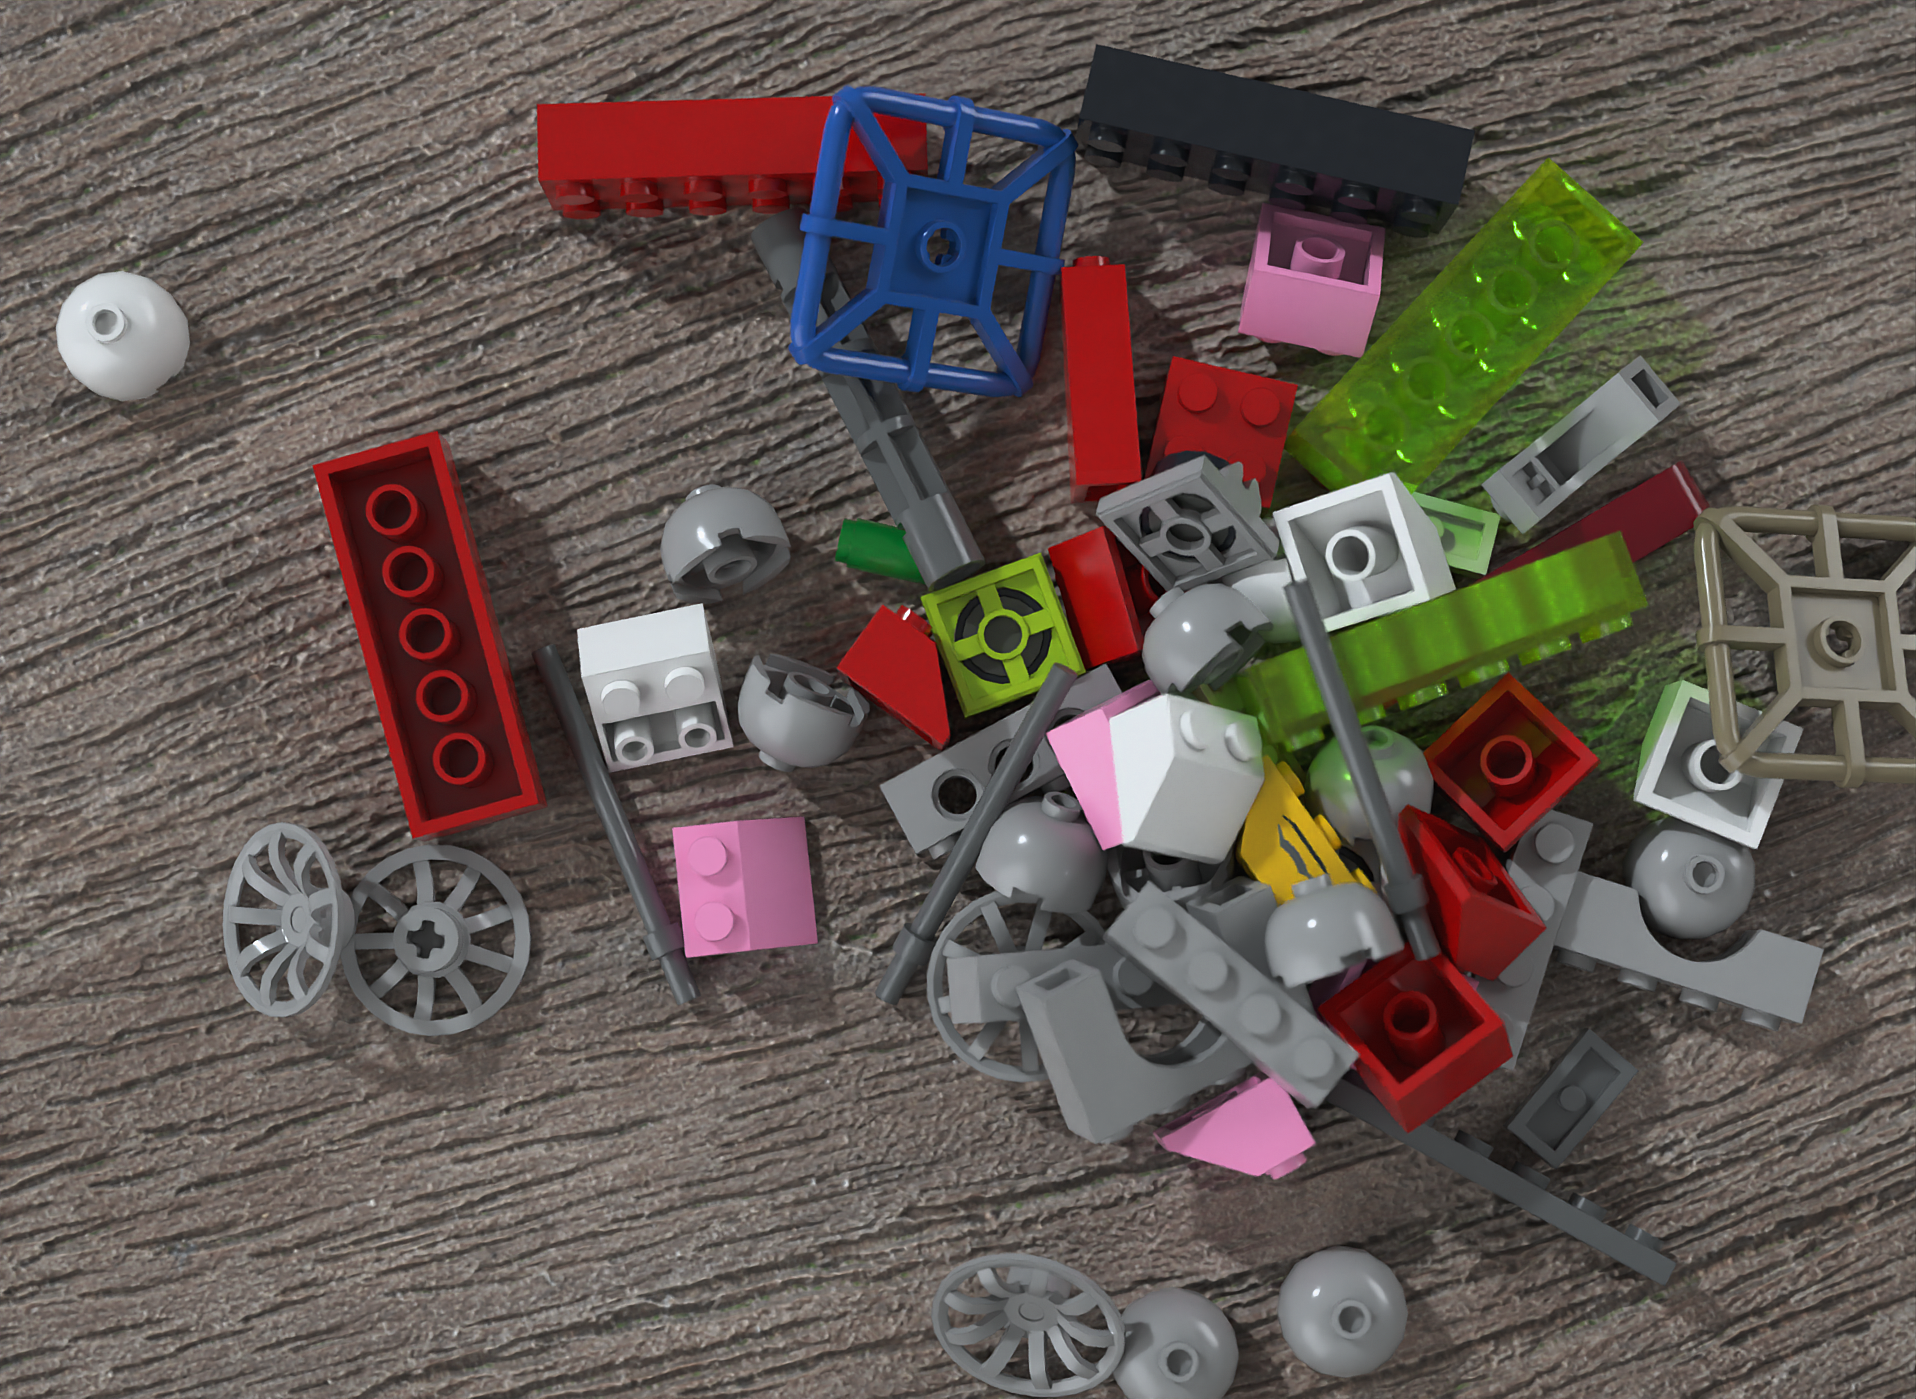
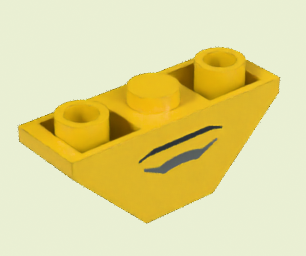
[1235,754,1379,907]

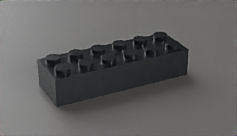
[1076,44,1475,238]

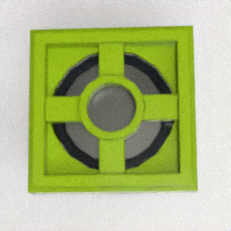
[920,552,1086,719]

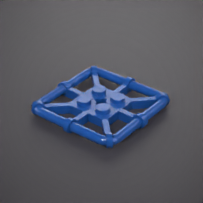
[788,85,1078,398]

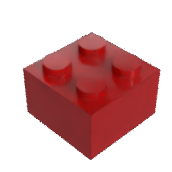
[1142,356,1298,519]

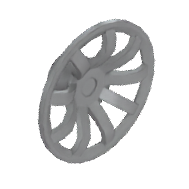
[223,822,355,1017]
[340,844,532,1036]
[927,887,1117,1082]
[931,1253,1125,1397]

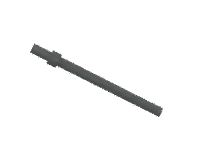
[1282,578,1441,960]
[531,644,701,1006]
[875,662,1077,1005]

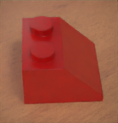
[1048,526,1190,670]
[836,604,950,752]
[1423,672,1601,852]
[1398,804,1547,981]
[1317,941,1513,1134]

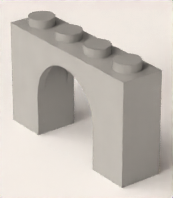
[1015,876,1317,1144]

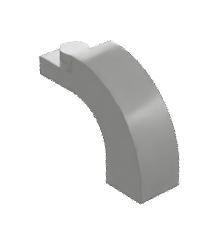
[1481,355,1681,535]

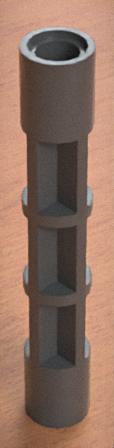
[750,207,986,591]

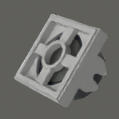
[1096,450,1280,592]

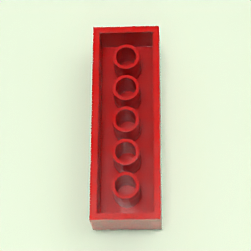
[537,93,928,219]
[312,431,548,842]

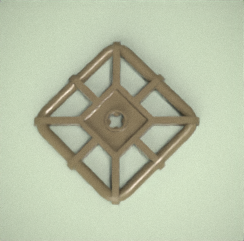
[1693,504,1916,788]

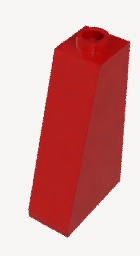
[1059,256,1142,504]

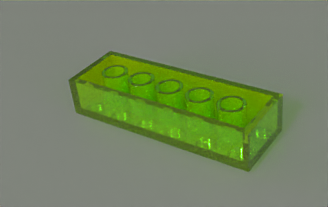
[1284,157,1644,494]
[1233,531,1649,755]

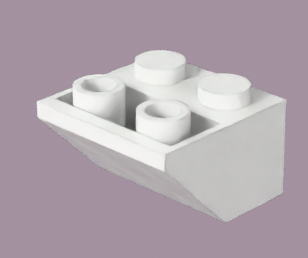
[577,603,734,773]

